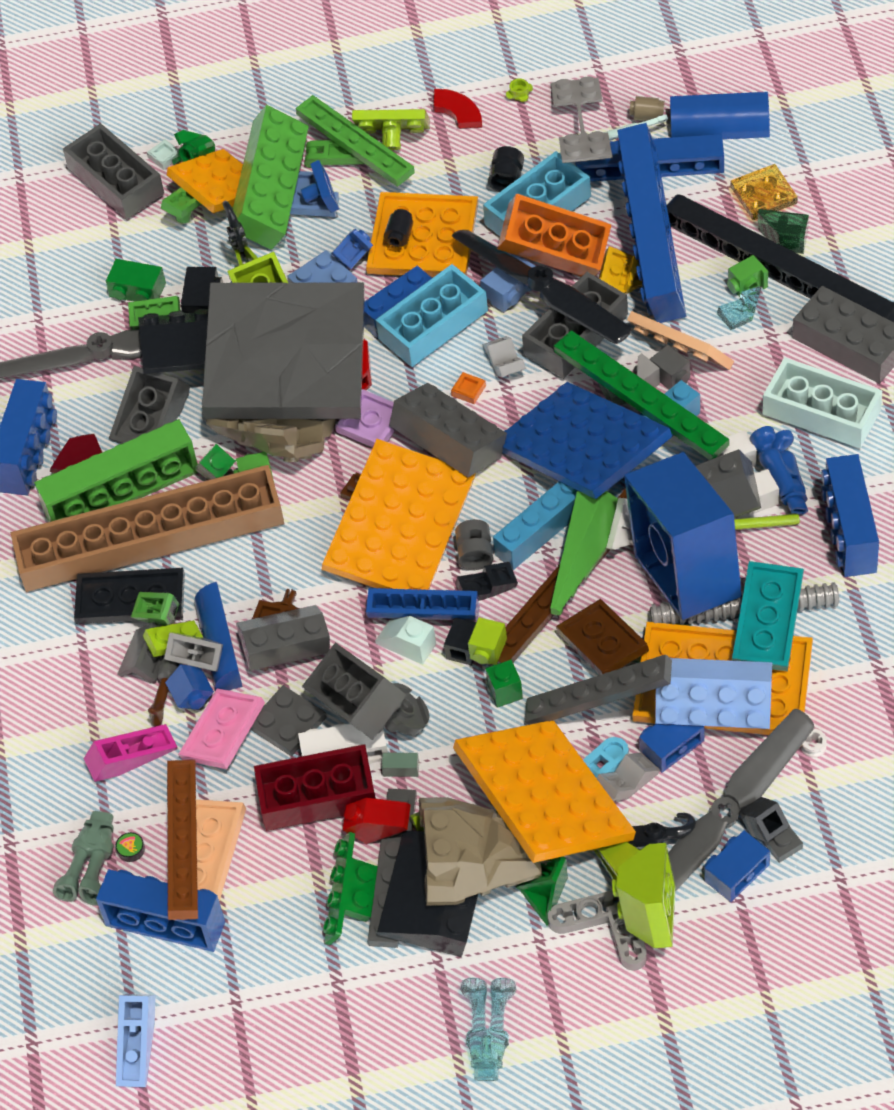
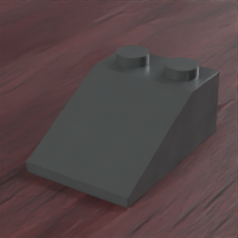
[109,366,190,443]

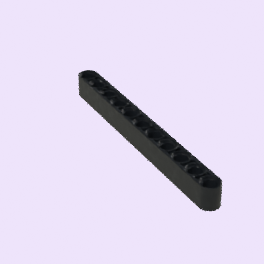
[667,194,894,322]

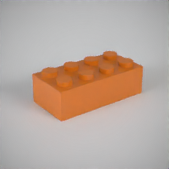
[497,193,612,276]

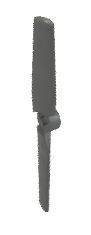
[0,329,142,378]
[668,709,815,890]

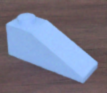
[116,994,156,1087]

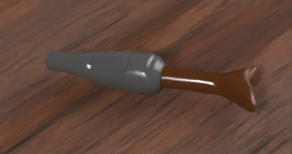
[148,655,182,727]

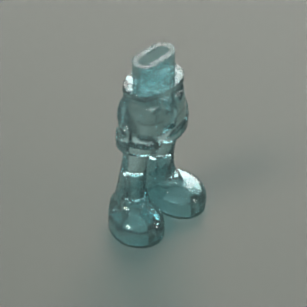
[460,978,516,1081]

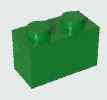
[106,259,166,302]

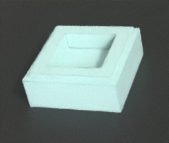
[147,139,179,170]

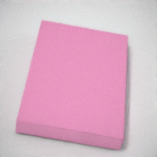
[178,688,265,769]

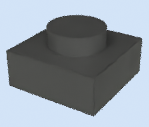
[762,827,803,863]

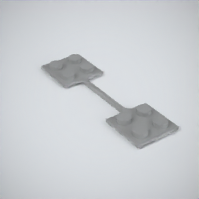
[551,76,612,163]

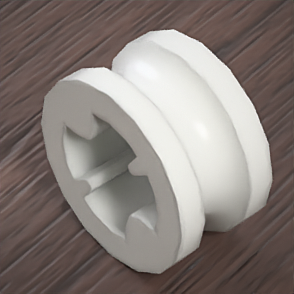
[801,729,827,758]

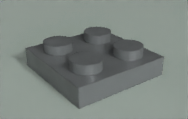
[250,685,327,757]

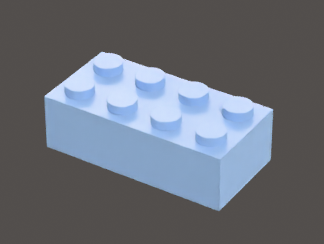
[655,658,772,729]

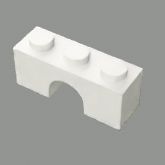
[716,430,779,515]

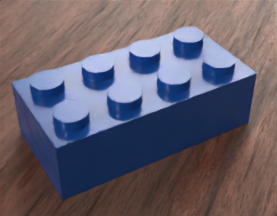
[0,379,57,496]
[821,454,879,577]
[96,869,225,952]

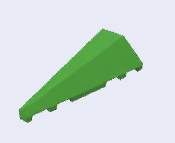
[550,490,618,615]

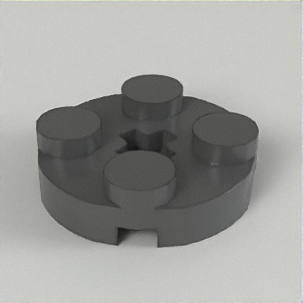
[385,683,430,736]

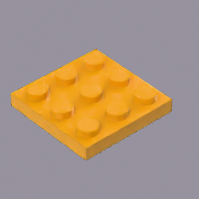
[166,149,243,213]

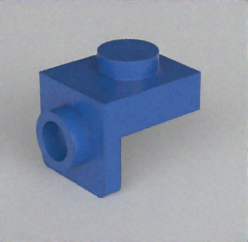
[331,229,373,270]

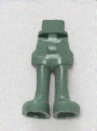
[53,811,114,906]

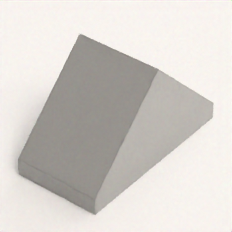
[164,632,223,671]

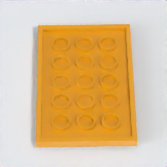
[321,439,476,590]
[632,622,813,735]
[453,720,636,863]

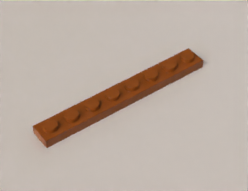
[167,760,198,920]

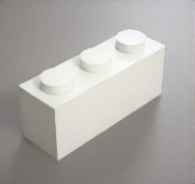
[298,723,388,764]

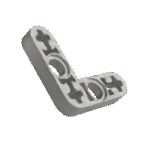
[548,890,647,971]

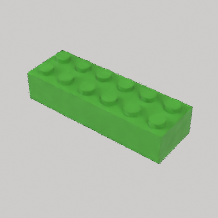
[233,104,309,250]
[34,419,199,522]

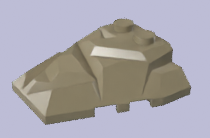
[206,419,335,462]
[419,797,542,905]

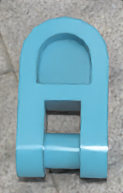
[583,737,629,778]

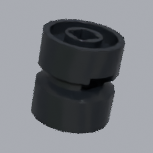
[488,146,524,192]

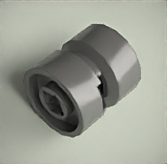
[455,519,494,570]

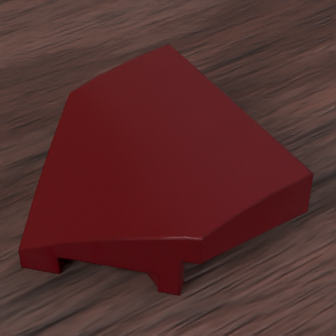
[50,434,102,474]

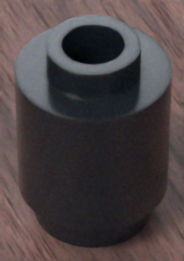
[384,209,414,247]

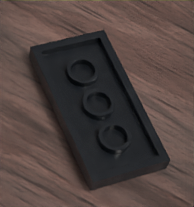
[74,568,185,624]

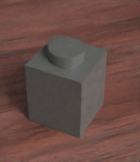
[650,345,690,389]

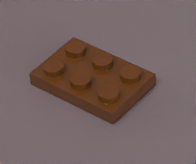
[556,599,649,675]

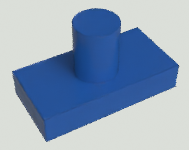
[301,160,340,213]

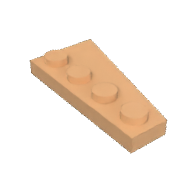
[627,311,734,370]
[196,799,246,901]

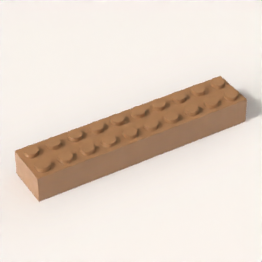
[10,465,285,592]

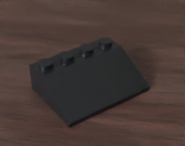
[138,309,208,374]
[376,831,478,957]

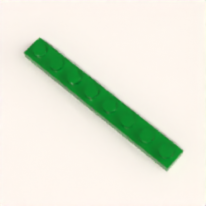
[554,330,729,460]

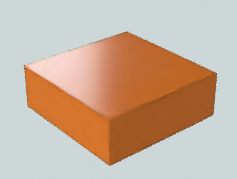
[451,372,486,404]

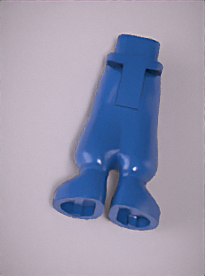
[750,426,808,515]

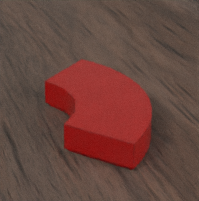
[434,89,483,129]

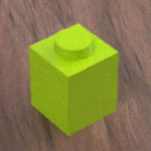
[468,617,507,665]

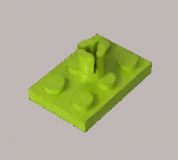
[352,109,430,151]

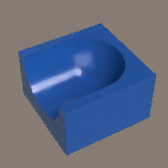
[624,452,742,620]

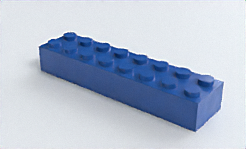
[615,123,687,323]

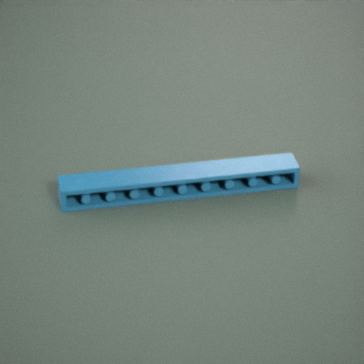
[493,380,700,570]

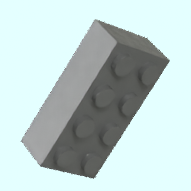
[63,123,165,220]
[522,272,628,379]
[792,286,894,384]
[389,383,507,477]
[302,642,407,740]

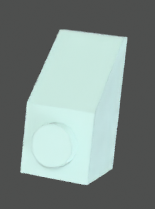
[375,616,436,665]

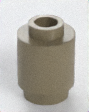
[629,96,665,121]

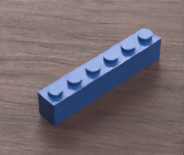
[575,134,724,182]

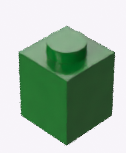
[194,444,236,480]
[485,659,523,708]

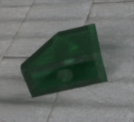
[758,209,809,254]

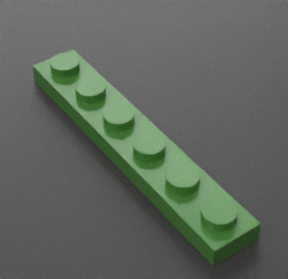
[295,95,415,187]

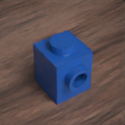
[165,664,214,710]

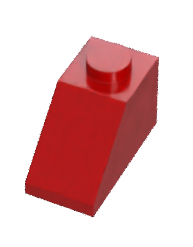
[342,798,411,844]

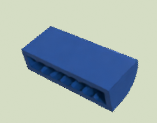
[670,92,770,139]

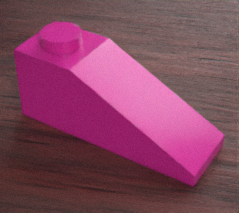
[83,724,177,782]

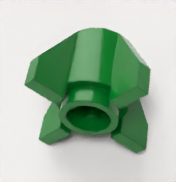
[172,130,215,164]

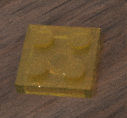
[730,164,798,220]

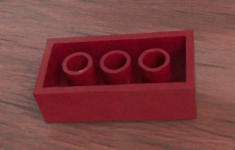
[254,744,376,831]

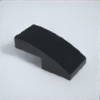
[455,562,518,601]

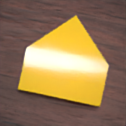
[599,246,643,294]

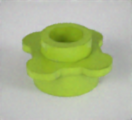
[506,78,533,102]

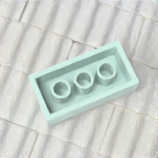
[763,357,882,449]

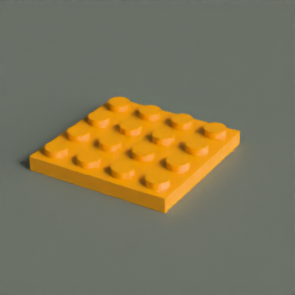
[366,192,479,277]

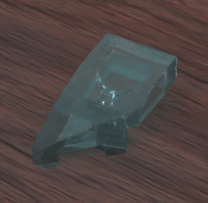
[717,286,761,330]

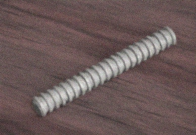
[650,582,839,625]

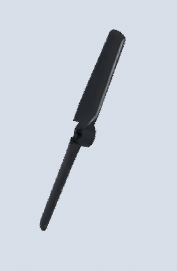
[452,229,632,344]

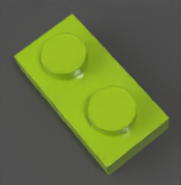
[143,620,203,657]

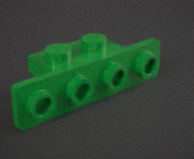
[323,832,378,945]

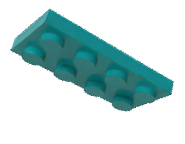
[732,561,804,672]

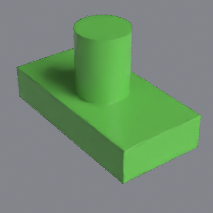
[161,188,201,223]
[128,296,181,329]

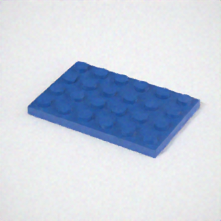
[502,382,672,499]

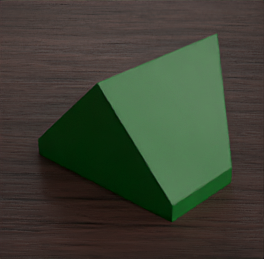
[515,856,568,927]

